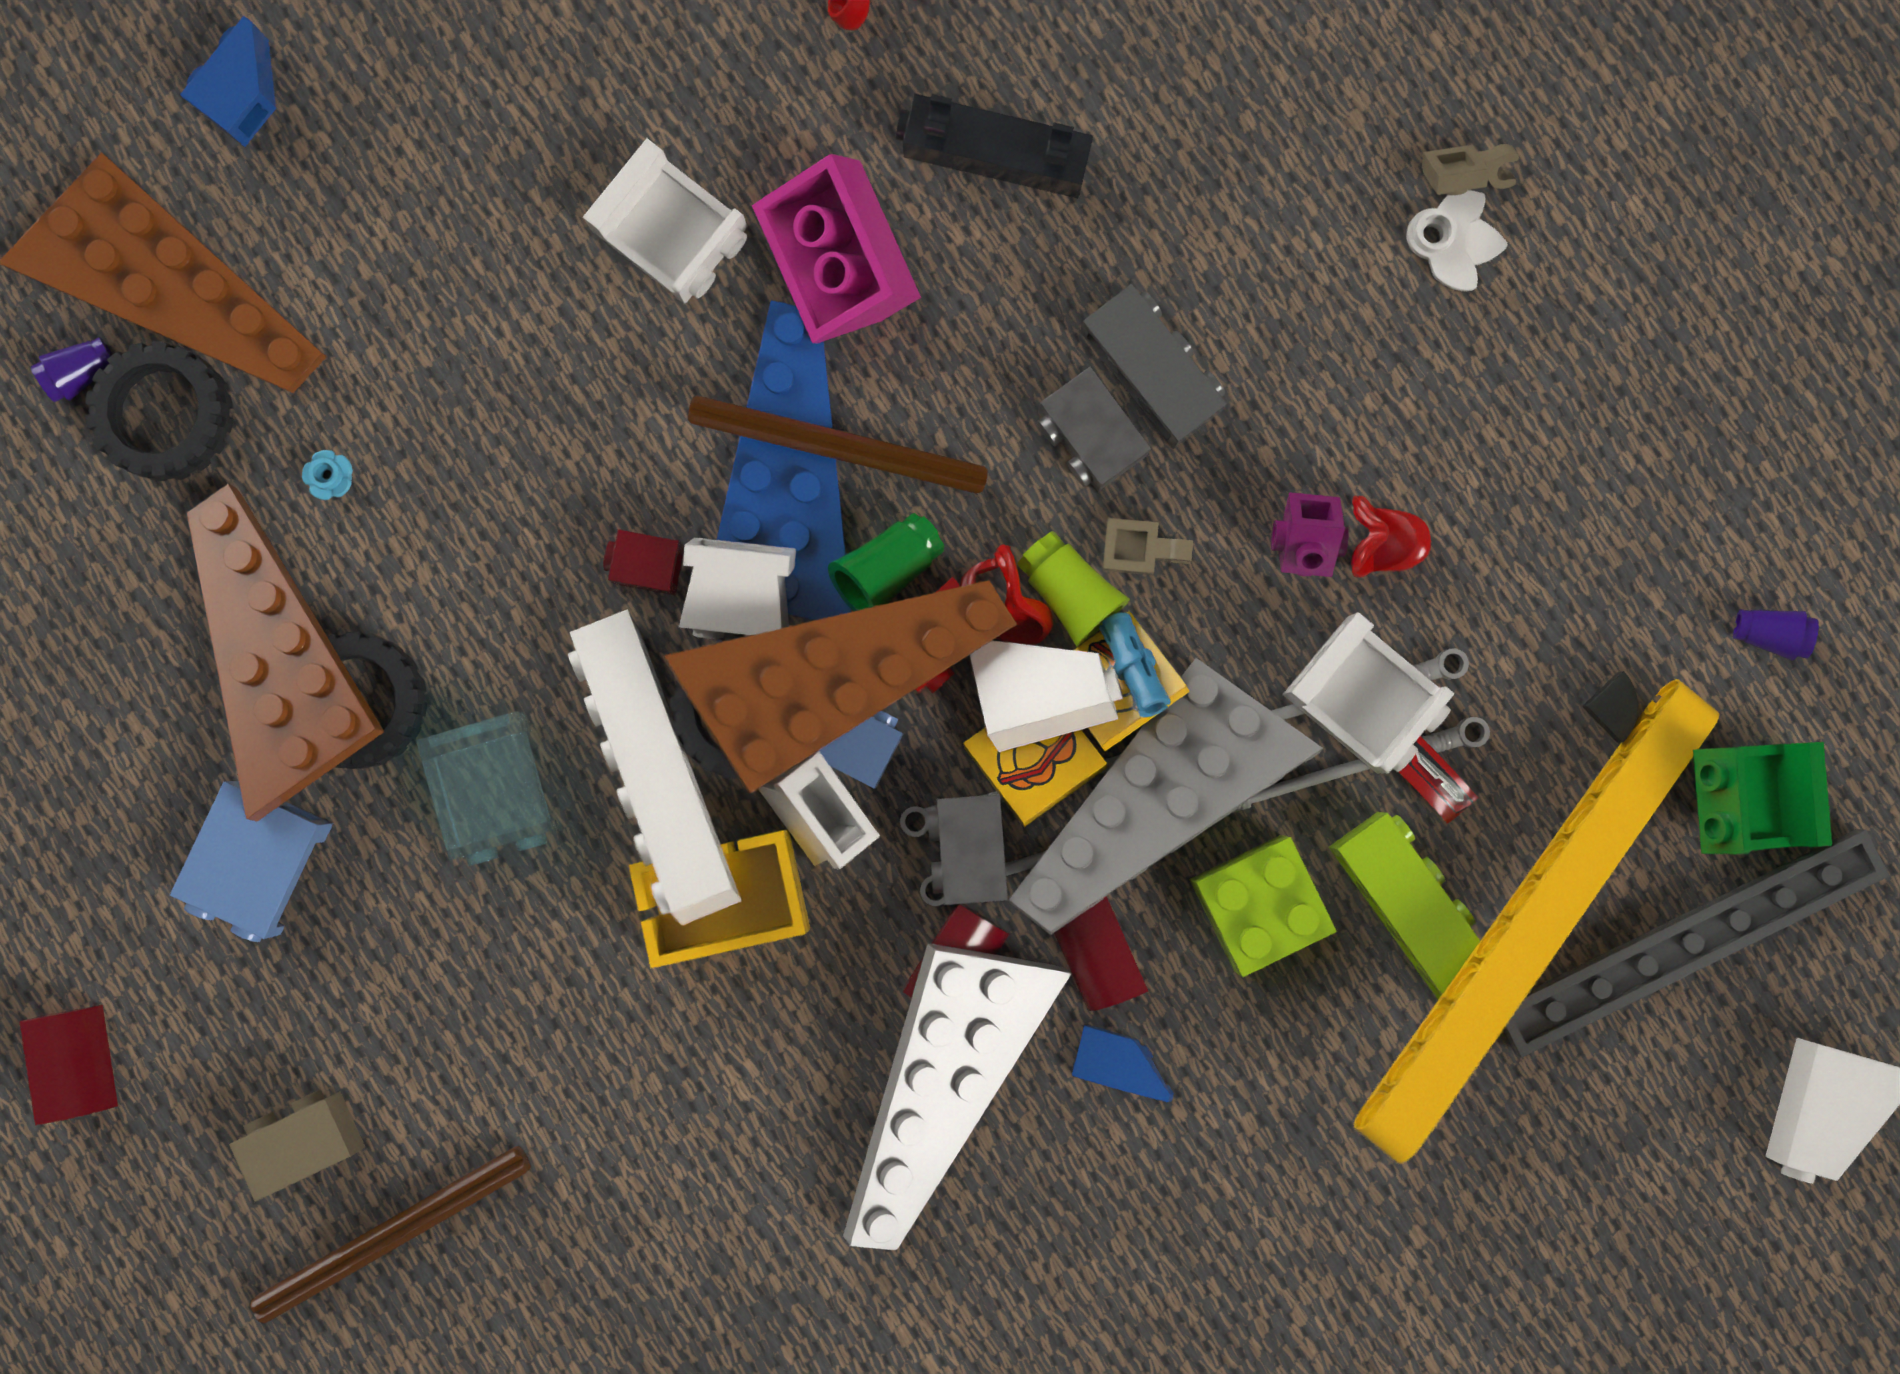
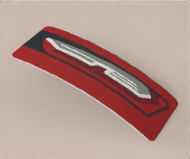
[1399,736,1479,824]

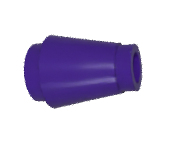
[30,337,112,402]
[1733,609,1819,661]

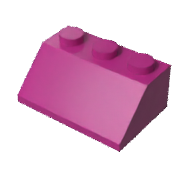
[752,154,921,343]

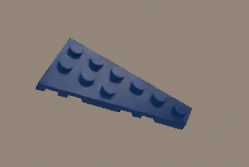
[717,300,852,621]

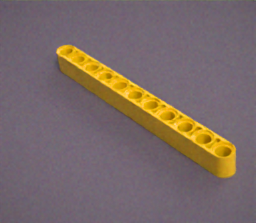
[1354,679,1720,1163]

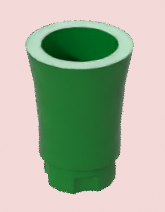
[828,513,944,611]

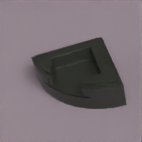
[1582,671,1638,743]

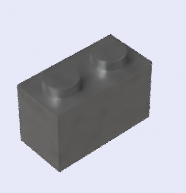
[1037,367,1151,492]
[927,794,1008,905]

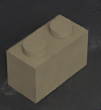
[229,1089,365,1202]

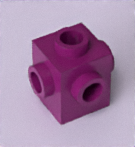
[1271,492,1349,577]

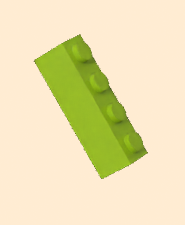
[1328,812,1480,1000]

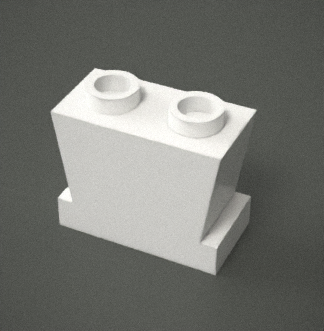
[679,538,796,639]
[759,752,880,869]

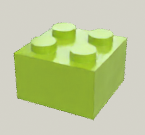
[1189,835,1337,977]

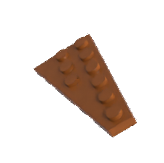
[0,152,327,393]

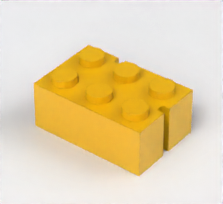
[629,829,810,968]

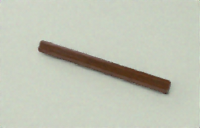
[687,395,988,494]
[250,1146,531,1323]

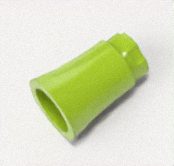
[1017,531,1130,647]

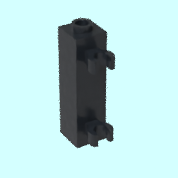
[896,93,1094,199]

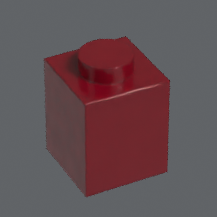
[603,529,685,596]

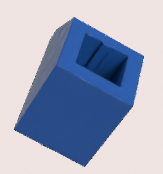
[180,16,276,147]

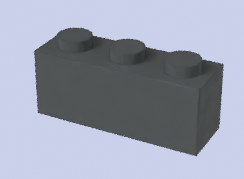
[1080,284,1227,449]

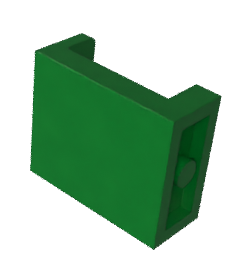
[1693,742,1832,854]

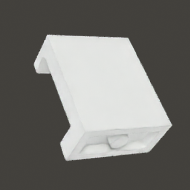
[583,138,748,304]
[1282,612,1454,774]

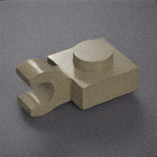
[1422,144,1519,195]
[1102,518,1193,575]

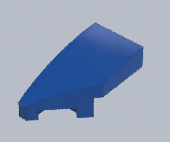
[1072,1025,1174,1102]

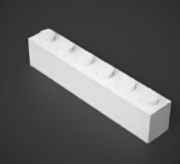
[568,609,742,925]

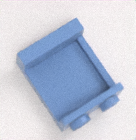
[170,781,333,942]

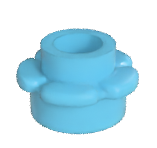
[302,450,353,500]

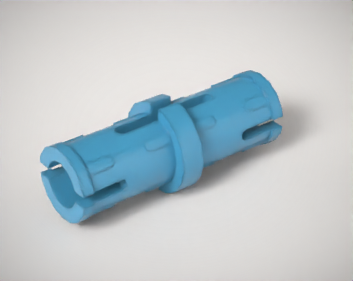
[1099,612,1171,717]

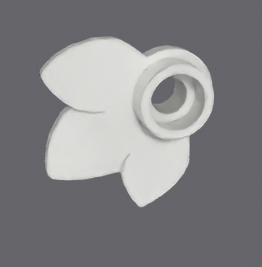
[1406,190,1507,291]

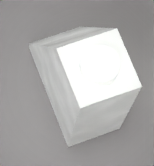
[970,641,1123,752]
[1765,1038,1900,1184]

